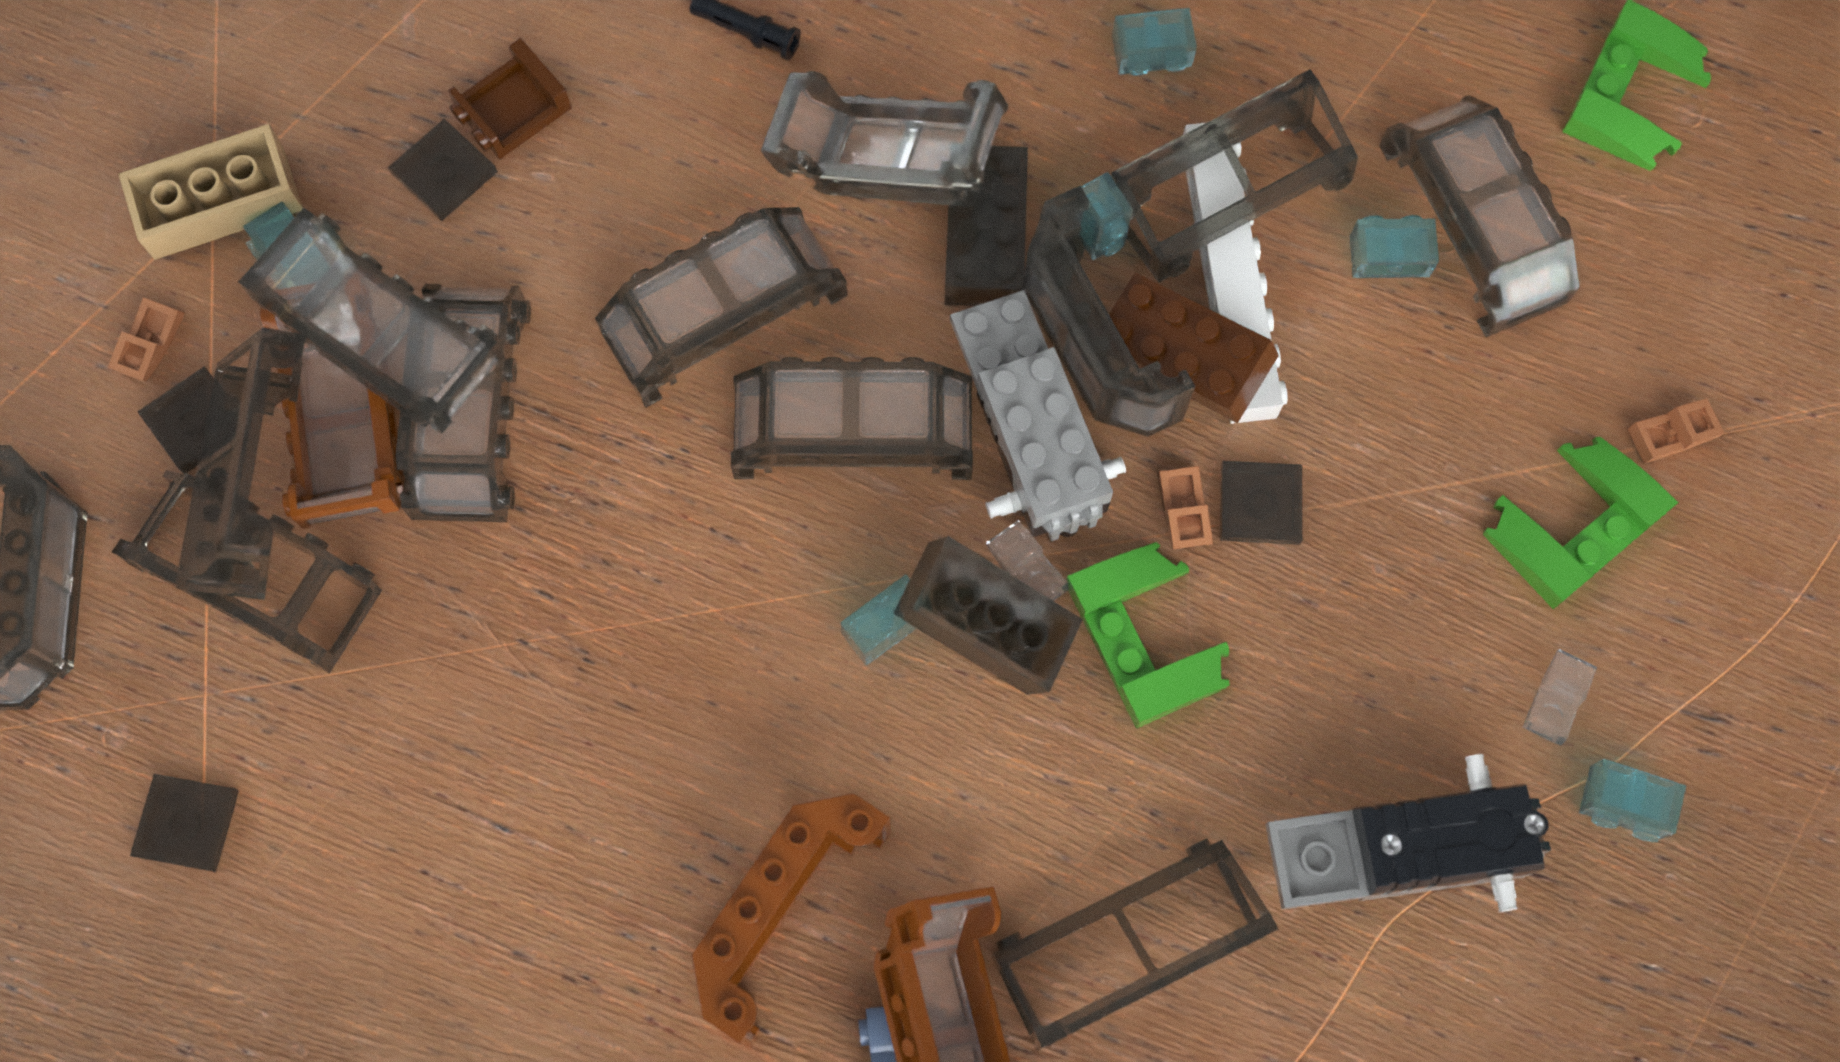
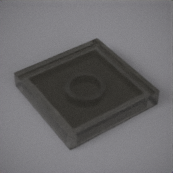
[388,119,498,221]
[138,366,251,475]
[1220,461,1303,545]
[130,774,239,873]

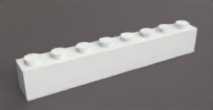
[1181,120,1287,424]

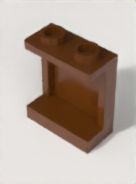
[448,38,572,160]

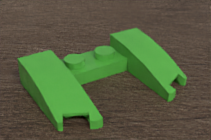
[1563,0,1711,171]
[1483,436,1679,609]
[1065,542,1229,729]

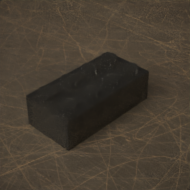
[944,144,1028,306]
[893,536,1083,695]

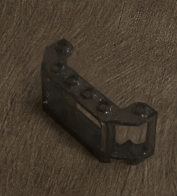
[111,470,382,674]

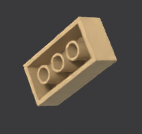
[118,124,303,260]

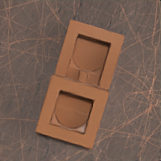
[107,297,185,382]
[1627,398,1724,464]
[1157,466,1213,550]

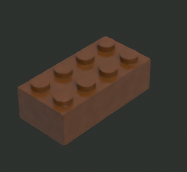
[1094,272,1279,423]

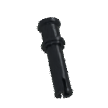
[690,0,801,61]

